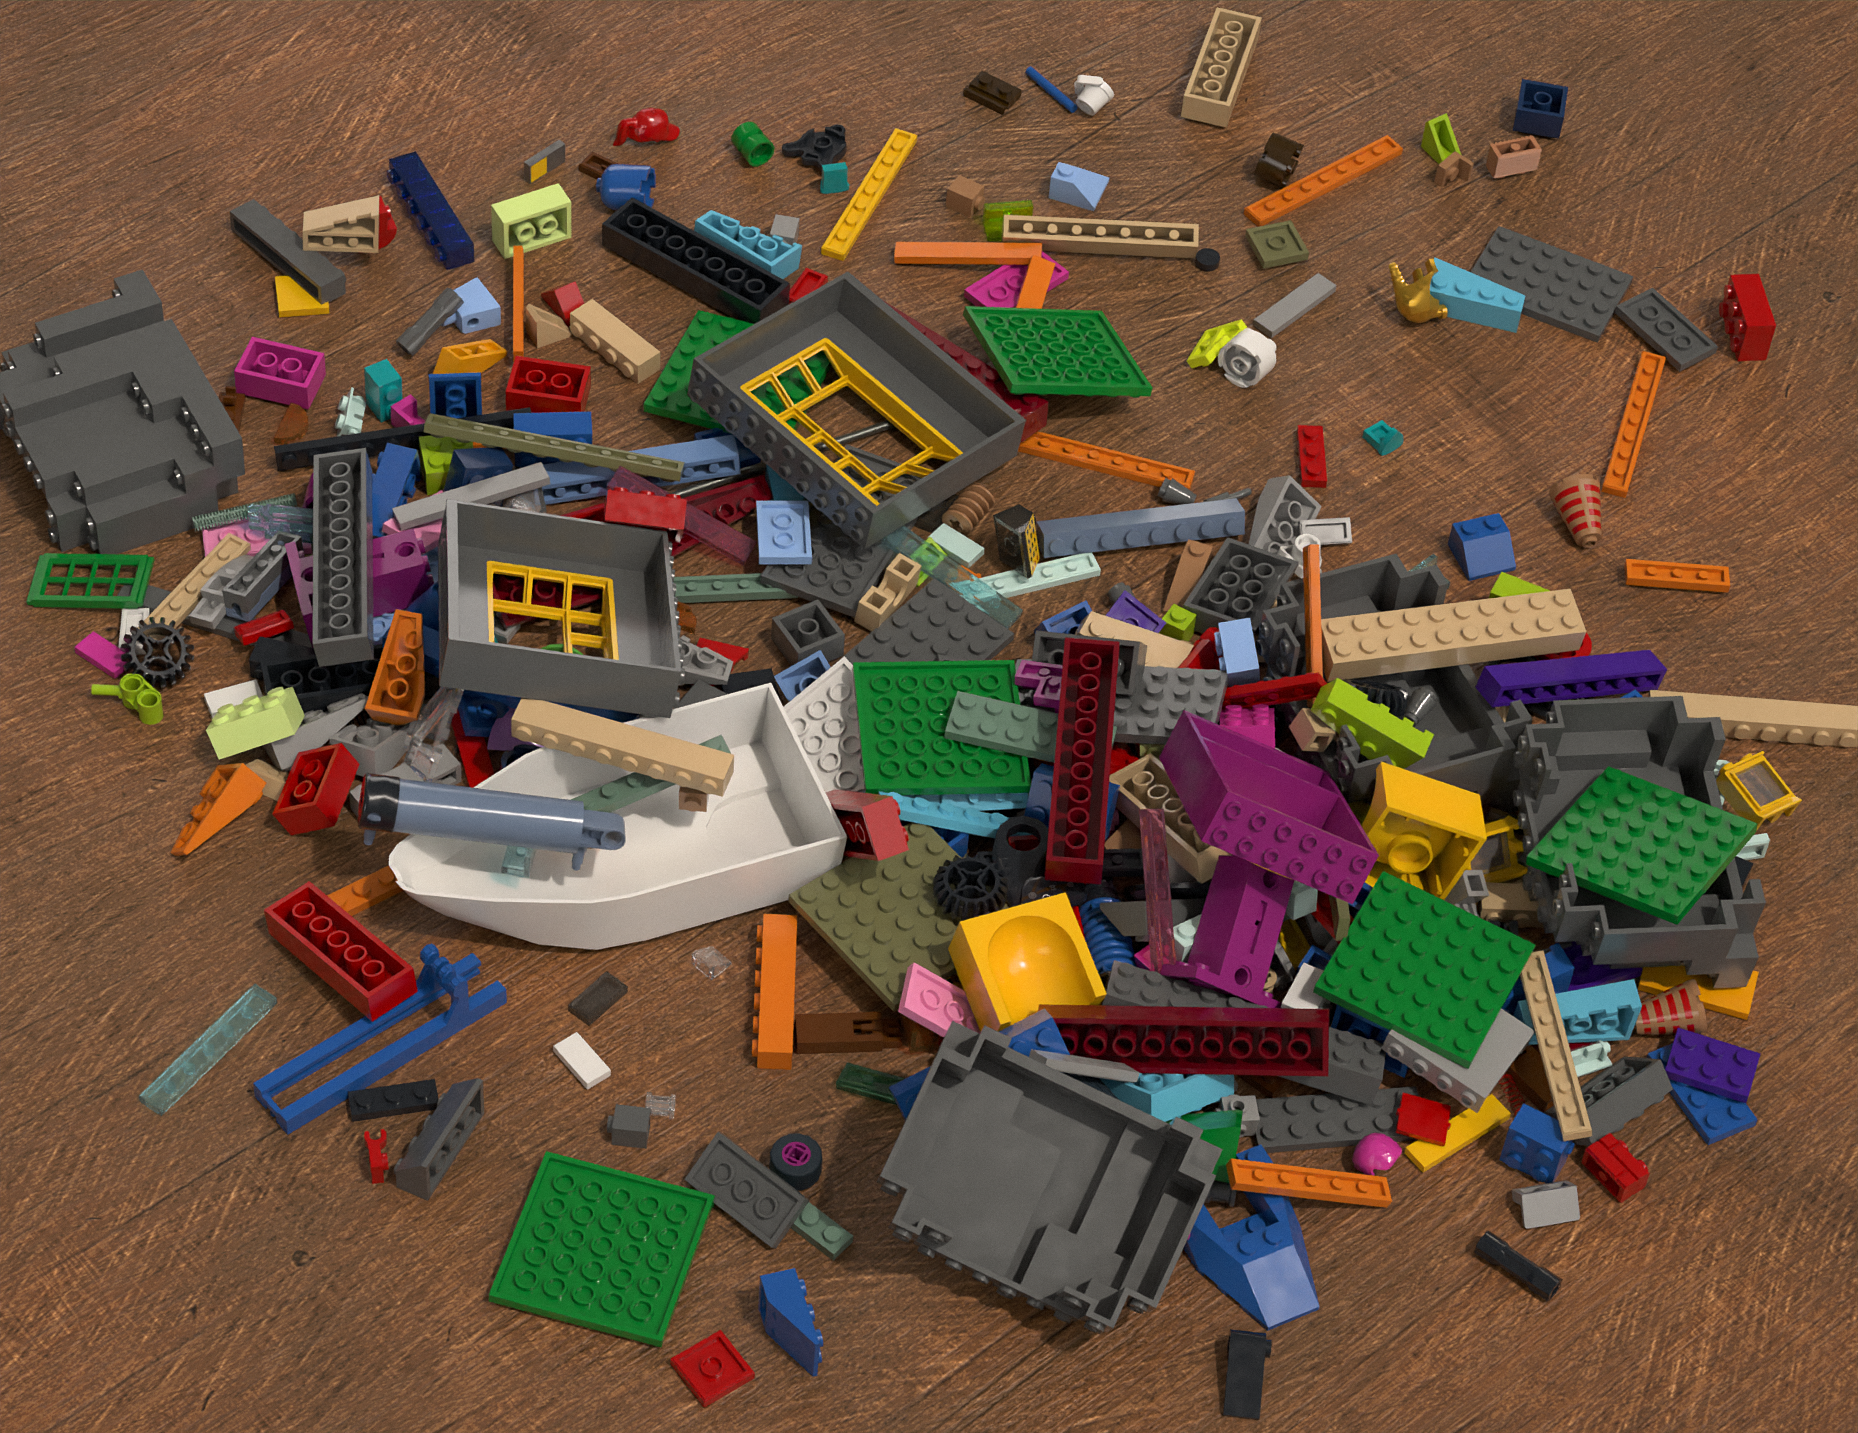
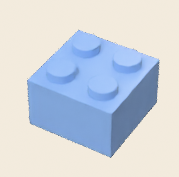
[1214,618,1260,687]

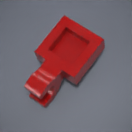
[364,1129,389,1184]

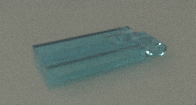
[247,504,313,544]

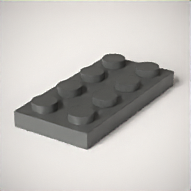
[1615,288,1718,372]
[684,1132,810,1249]

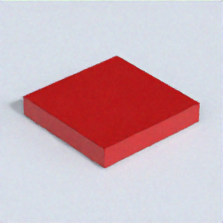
[670,1330,755,1408]

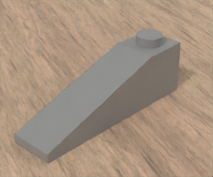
[1248,475,1322,554]
[679,635,733,685]
[262,693,368,771]
[329,704,438,777]

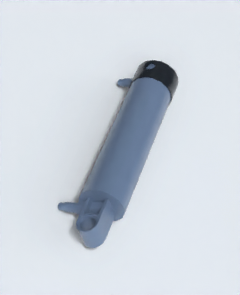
[358,773,626,871]

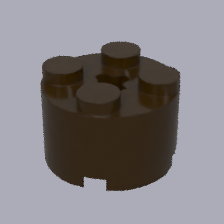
[1254,133,1304,188]

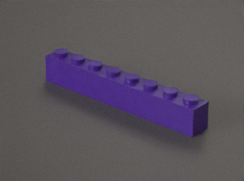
[1475,650,1667,707]

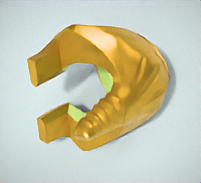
[1389,259,1448,323]

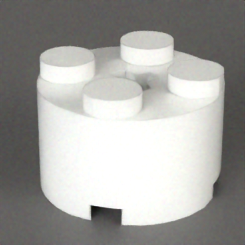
[1218,328,1276,388]

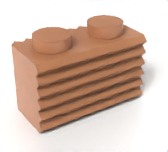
[1486,135,1542,178]

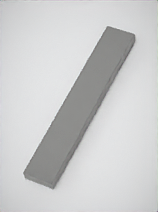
[392,462,551,531]

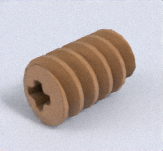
[942,482,995,534]

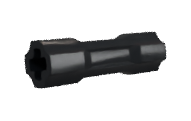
[1474,1231,1563,1301]

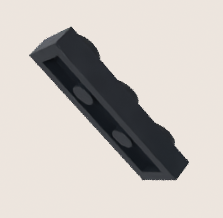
[348,1079,439,1122]

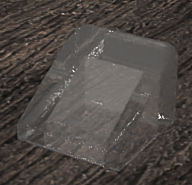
[692,946,732,980]

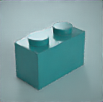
[364,359,403,423]

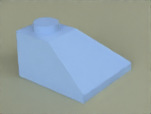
[1049,162,1109,211]

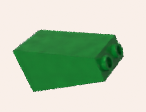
[1166,1110,1243,1183]

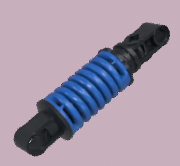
[1078,846,1137,987]

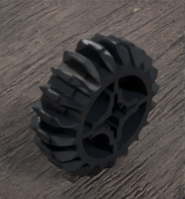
[120,617,194,689]
[1343,679,1408,717]
[933,853,1009,921]

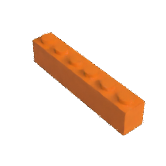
[752,914,797,1070]

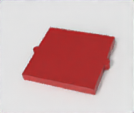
[1395,1092,1451,1146]

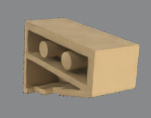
[303,195,379,253]

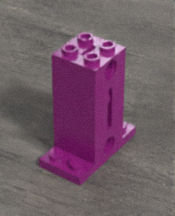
[285,528,434,648]
[1160,854,1295,1008]

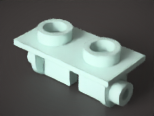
[335,387,366,436]
[1571,1040,1612,1077]

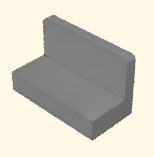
[1512,1180,1580,1229]

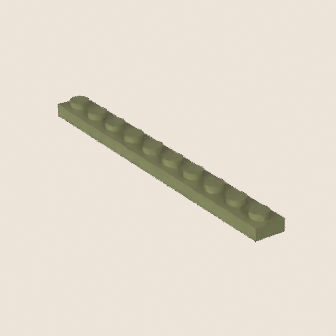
[424,413,685,482]

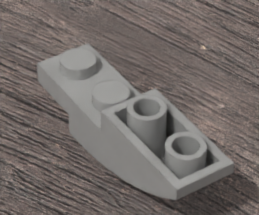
[189,555,254,629]

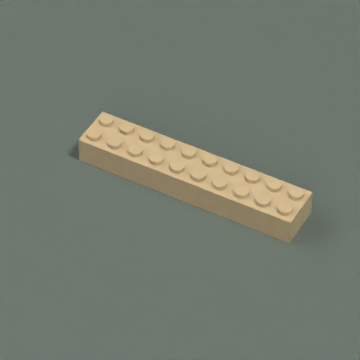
[1321,589,1586,682]

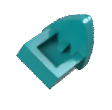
[820,162,849,194]
[1362,420,1404,456]

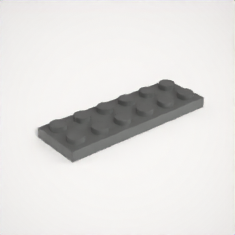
[1254,1086,1419,1153]

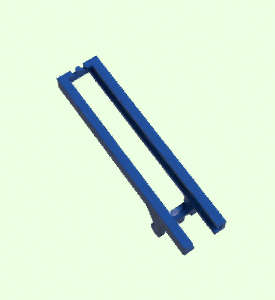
[253,943,507,1135]

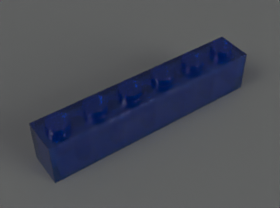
[387,151,474,270]

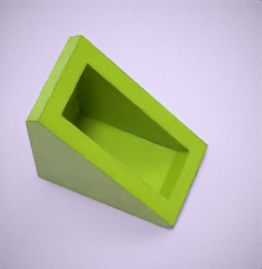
[1421,113,1461,164]

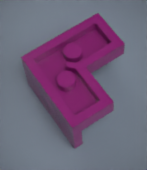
[1015,660,1063,714]

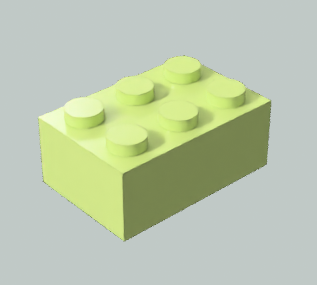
[491,183,571,259]
[206,687,305,759]

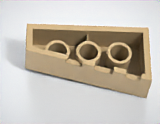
[1074,611,1194,668]

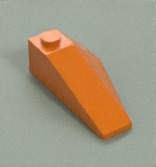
[365,609,425,725]
[170,763,267,856]

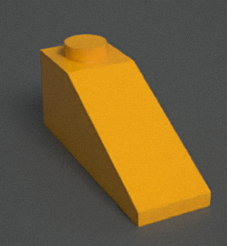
[433,339,508,374]

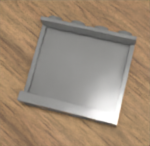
[1381,1009,1535,1113]

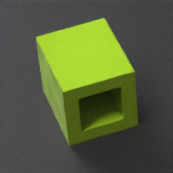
[1159,604,1197,642]

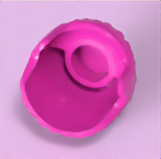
[1352,1133,1402,1176]

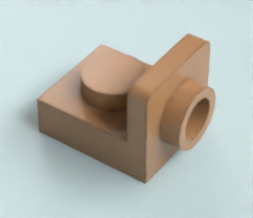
[1434,151,1474,187]

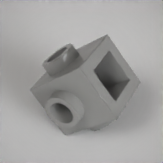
[1214,1094,1260,1138]

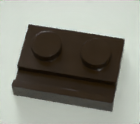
[963,71,1022,115]

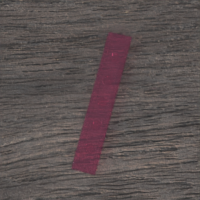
[607,466,757,566]
[1139,809,1176,974]

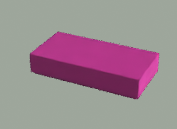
[75,631,128,679]

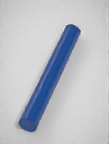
[1025,66,1078,113]

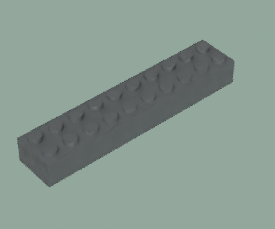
[313,448,374,667]
[1101,960,1386,1105]

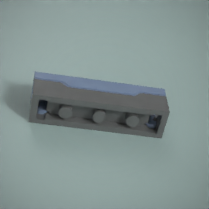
[222,530,304,622]

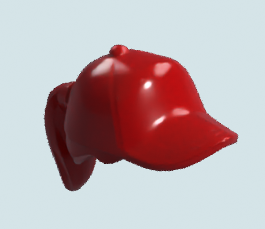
[613,107,680,146]

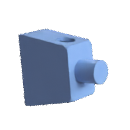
[441,277,501,334]

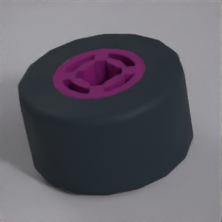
[769,1133,822,1191]

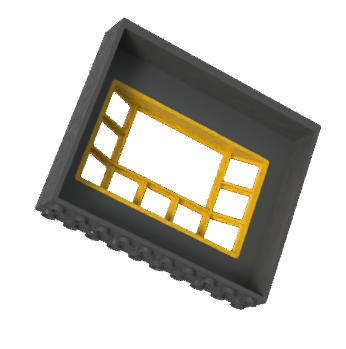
[687,272,1026,549]
[438,499,685,718]

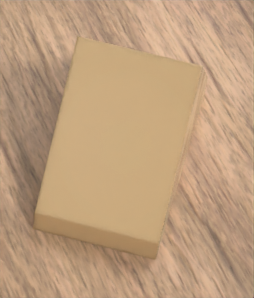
[526,304,572,348]

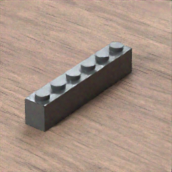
[230,199,346,304]

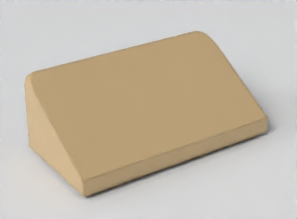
[246,759,289,801]

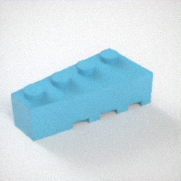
[694,210,802,279]
[1430,257,1525,333]
[1513,979,1642,1045]

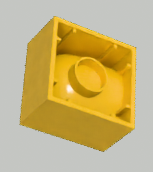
[1362,761,1487,900]
[948,892,1107,1032]

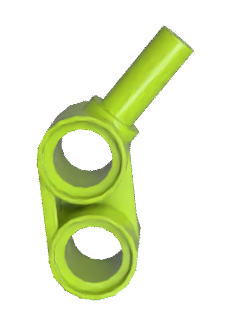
[91,673,164,725]

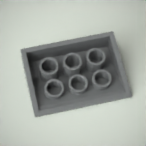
[1183,537,1299,634]

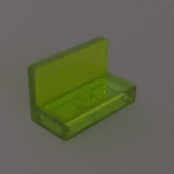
[982,200,1033,241]

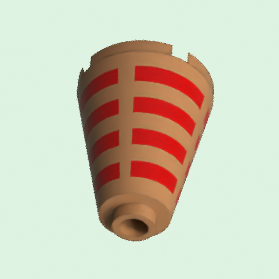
[1549,474,1602,548]
[1633,979,1707,1035]

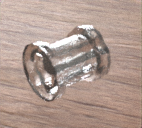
[645,1092,676,1119]

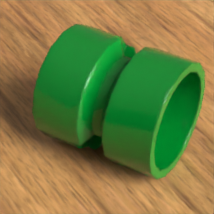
[731,122,775,167]

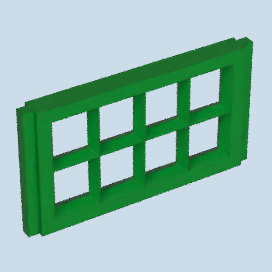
[26,553,155,609]

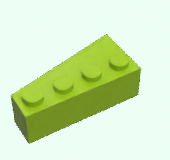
[1310,678,1434,769]

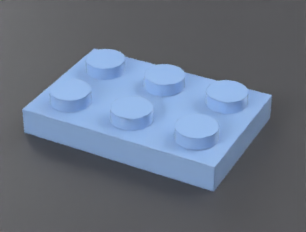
[756,501,812,564]

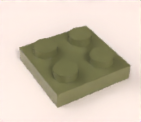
[1245,220,1309,269]

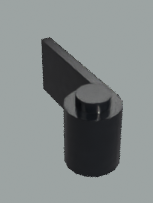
[1223,1329,1272,1420]

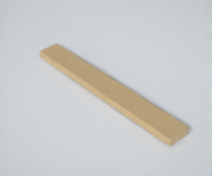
[1520,950,1592,1141]

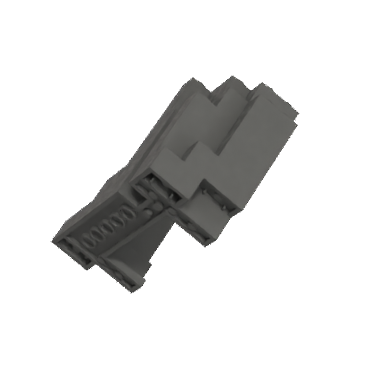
[0,269,245,554]
[1256,553,1533,813]
[1513,696,1766,988]
[877,1021,1223,1334]

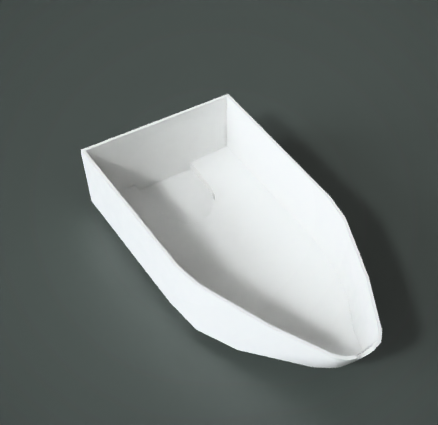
[389,683,847,950]

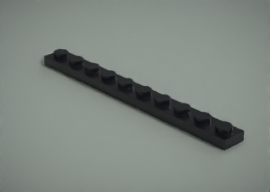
[274,407,531,471]

